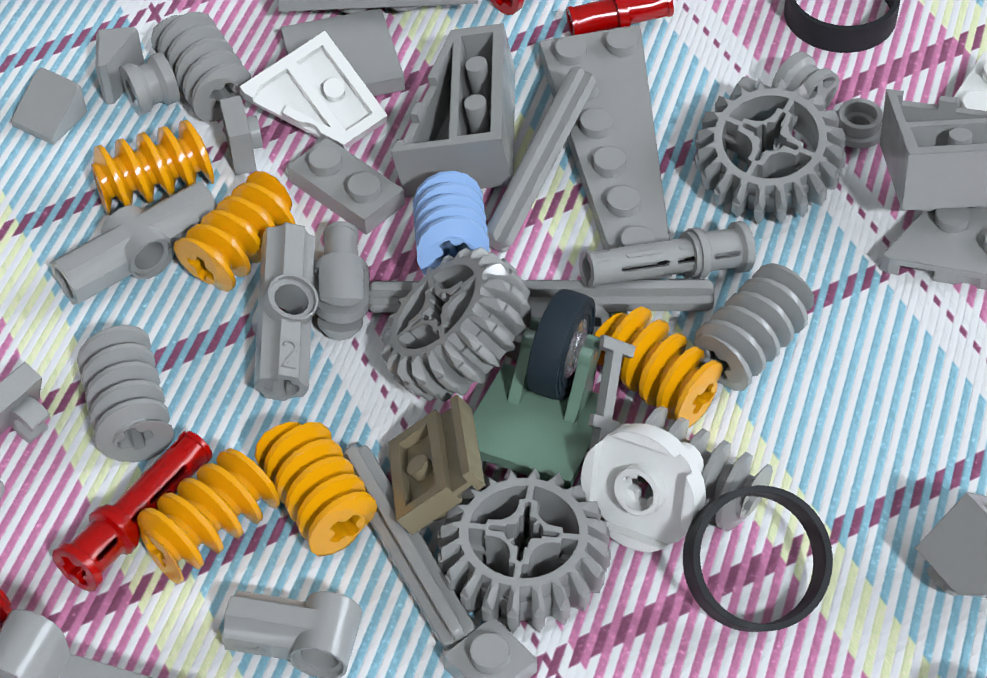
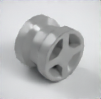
[771,51,840,109]
[120,52,180,116]

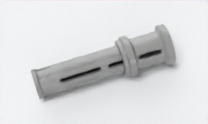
[579,221,756,288]

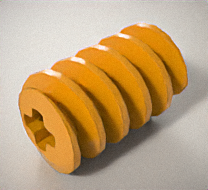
[91,120,214,215]
[173,171,295,292]
[594,306,723,428]
[254,422,377,557]
[137,448,280,584]

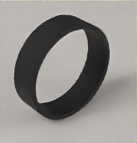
[784,0,900,53]
[683,485,833,632]

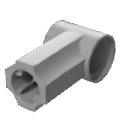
[222,590,363,678]

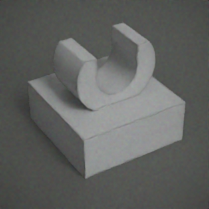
[0,362,50,444]

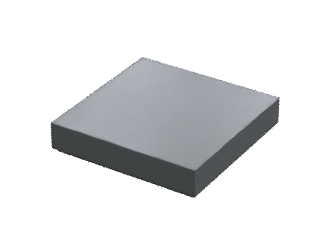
[281,8,405,96]

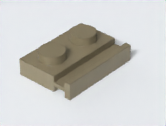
[388,394,485,535]

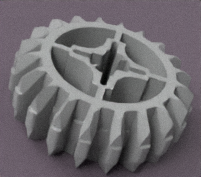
[695,78,846,224]
[381,247,531,402]
[438,466,611,634]

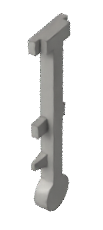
[578,335,636,502]

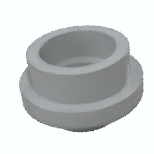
[836,98,883,148]

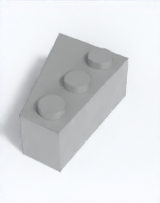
[391,23,515,198]
[880,89,987,211]

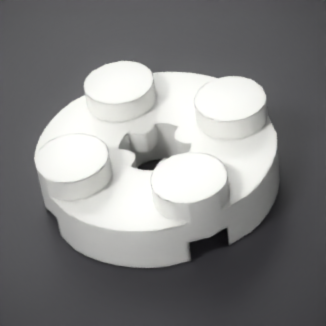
[581,423,706,552]

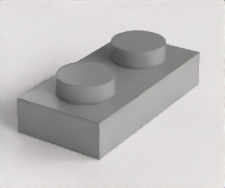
[287,137,405,235]

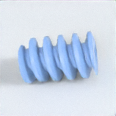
[413,171,489,275]

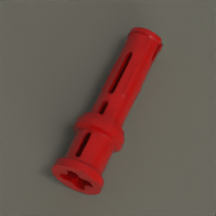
[52,431,213,592]

